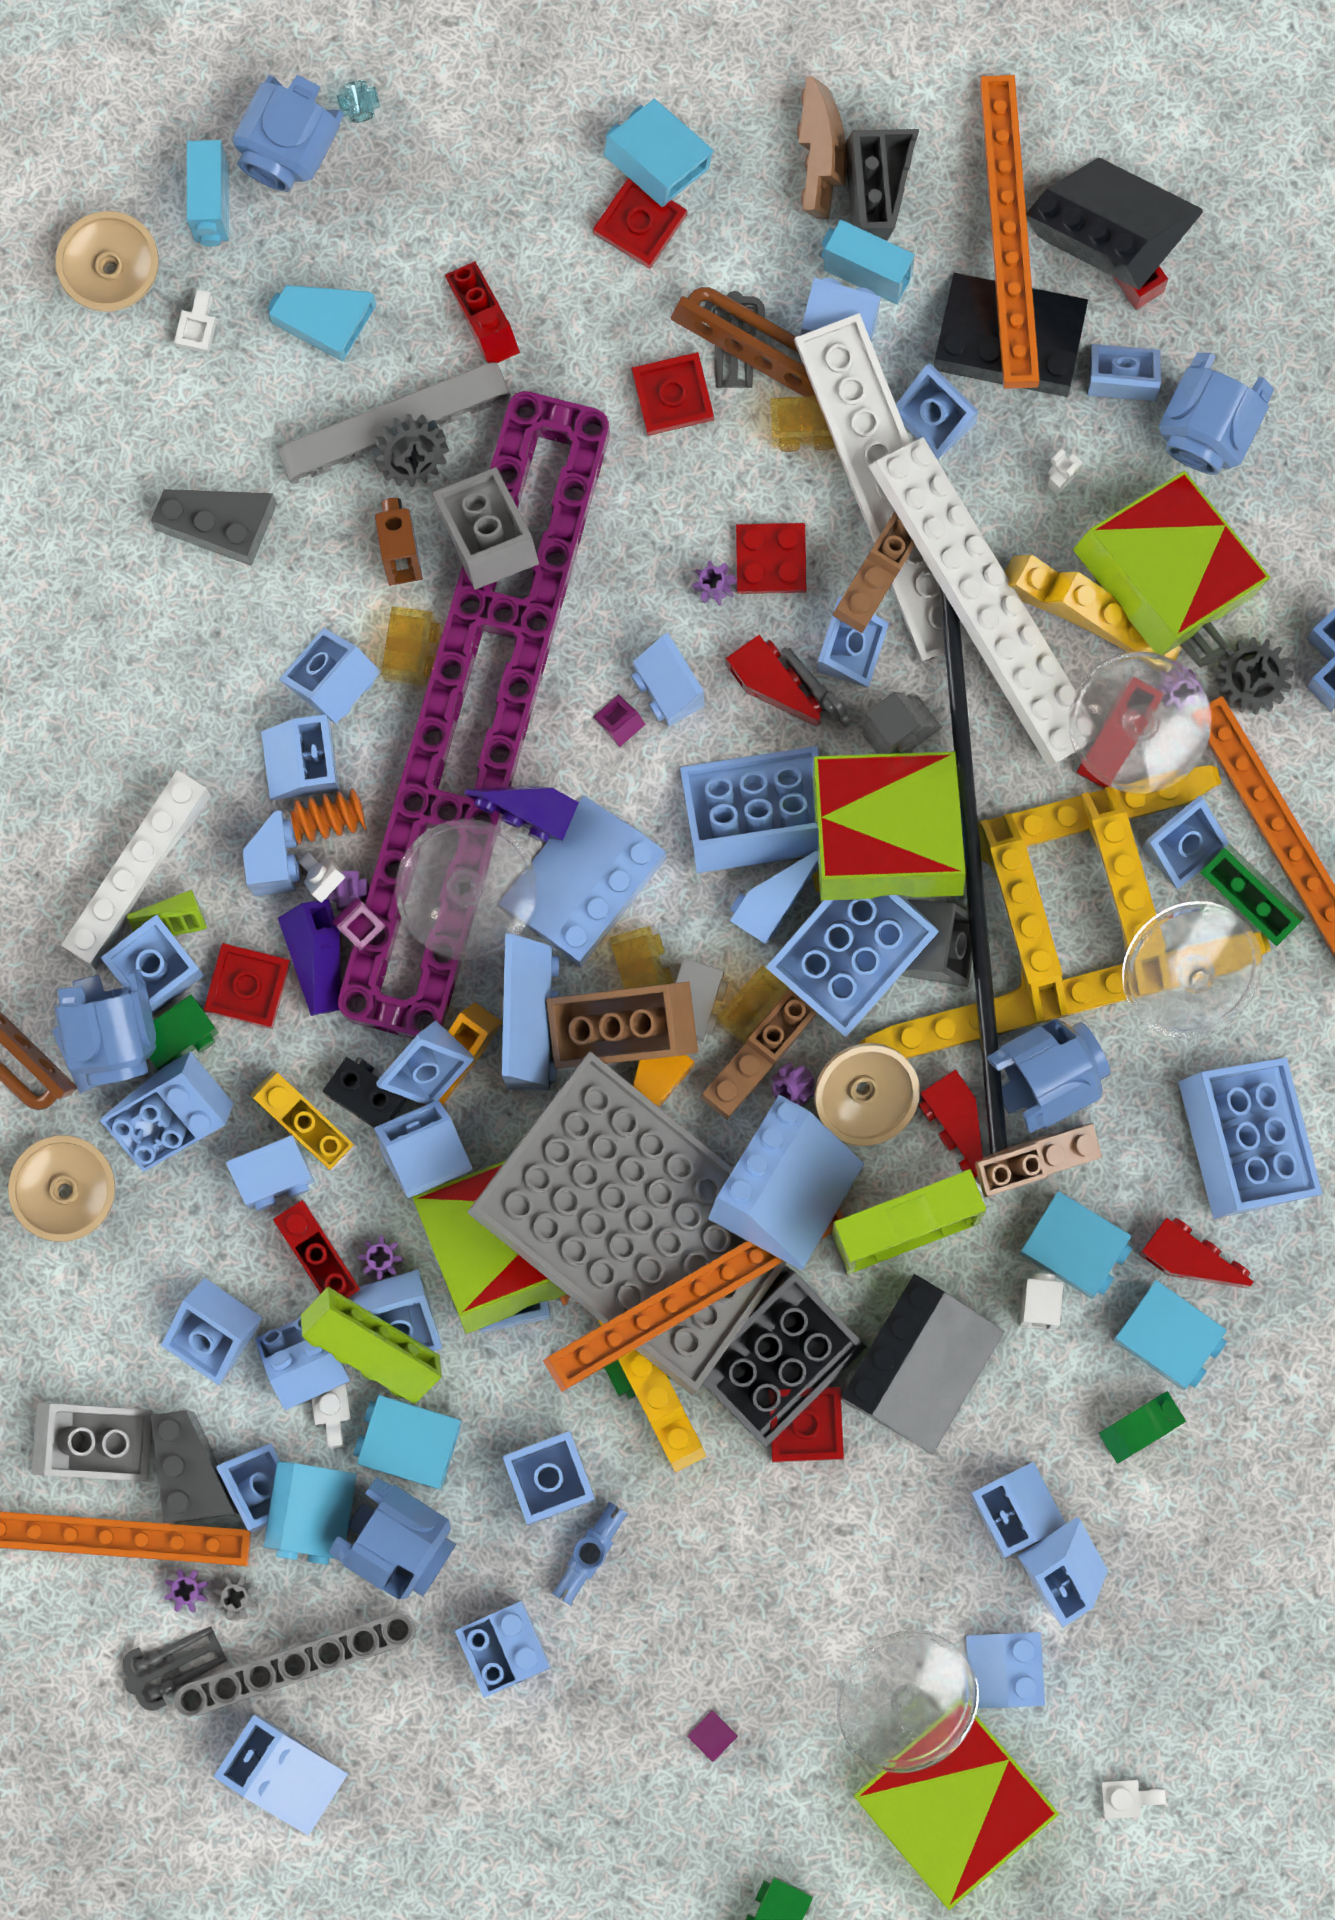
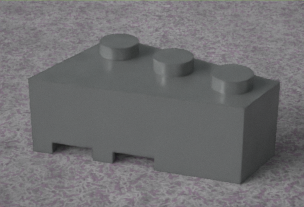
[846,129,919,241]
[151,489,277,566]
[863,692,942,754]
[151,1410,239,1524]

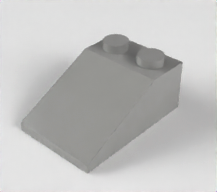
[432,467,539,590]
[31,1402,153,1482]

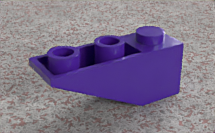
[464,785,579,843]
[278,899,340,1016]

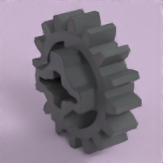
[372,414,449,487]
[1216,637,1293,715]

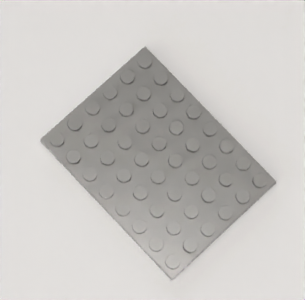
[467,1051,787,1395]

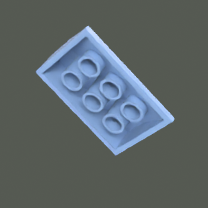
[680,746,819,873]
[498,796,667,968]
[766,895,939,1037]
[502,933,560,1090]
[1178,1057,1323,1219]
[708,1095,864,1271]

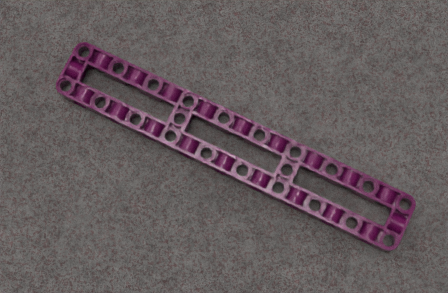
[338,391,610,1039]

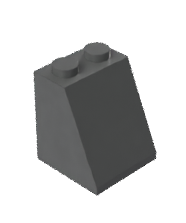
[900,899,973,987]

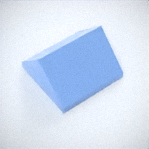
[1087,344,1161,401]
[896,363,978,459]
[817,596,889,688]
[1142,796,1229,889]
[376,1020,474,1105]
[216,1443,280,1533]

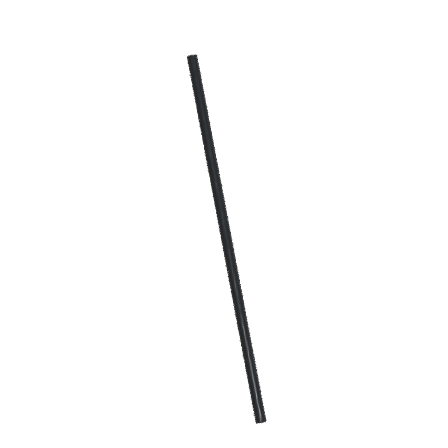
[939,586,1008,1155]

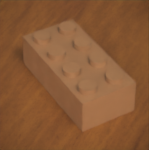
[546,981,698,1069]

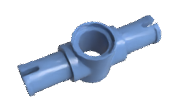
[551,1502,628,1606]

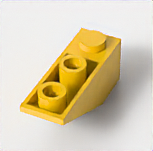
[249,1070,354,1170]

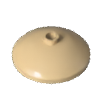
[55,211,159,312]
[814,1043,920,1146]
[8,1135,115,1242]

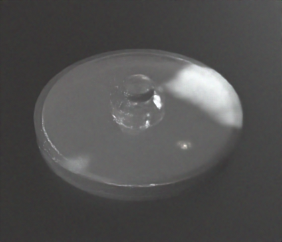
[1069,651,1211,793]
[395,819,537,960]
[1122,901,1262,1039]
[836,1630,979,1773]

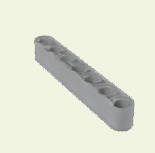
[278,363,511,484]
[174,1613,416,1717]

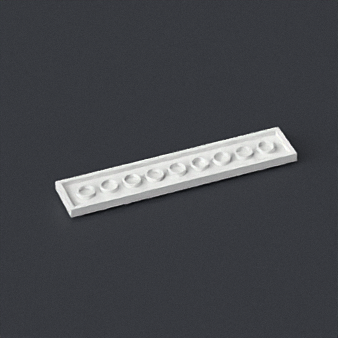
[794,313,973,663]
[868,437,1099,768]

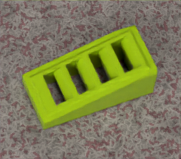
[126,890,207,936]

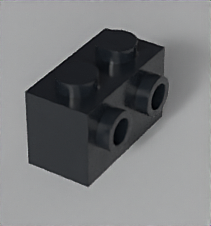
[322,1056,407,1128]

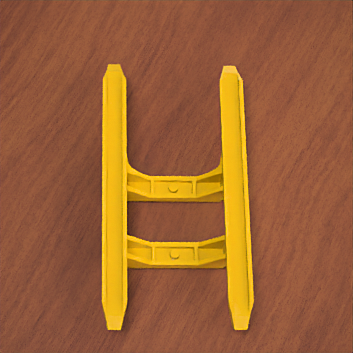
[812,765,1271,1059]

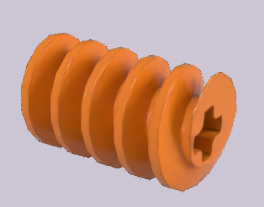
[291,788,367,845]

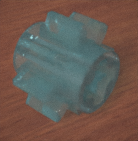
[337,80,380,123]

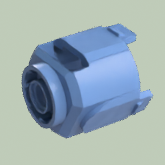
[233,75,344,192]
[1159,353,1274,475]
[54,969,156,1086]
[987,1019,1111,1133]
[329,1477,456,1599]

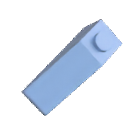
[730,850,818,944]

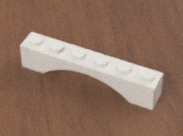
[61,770,211,970]

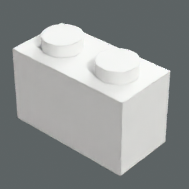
[1019,1273,1064,1331]

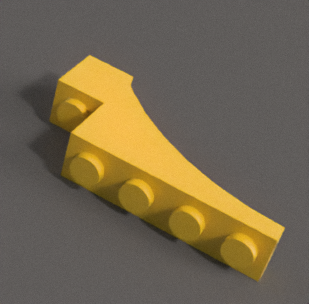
[1004,554,1182,673]
[598,1320,707,1473]

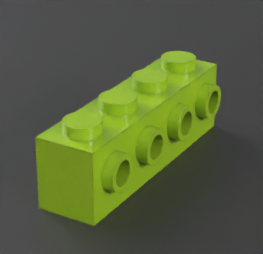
[301,1287,442,1404]

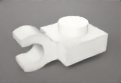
[174,289,217,353]
[1047,449,1083,496]
[299,851,345,903]
[312,1384,352,1449]
[1101,1779,1166,1819]

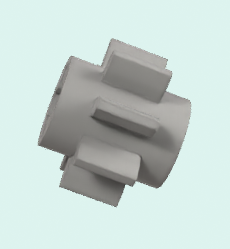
[214,1576,258,1620]

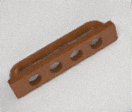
[671,287,819,404]
[0,1012,77,1110]

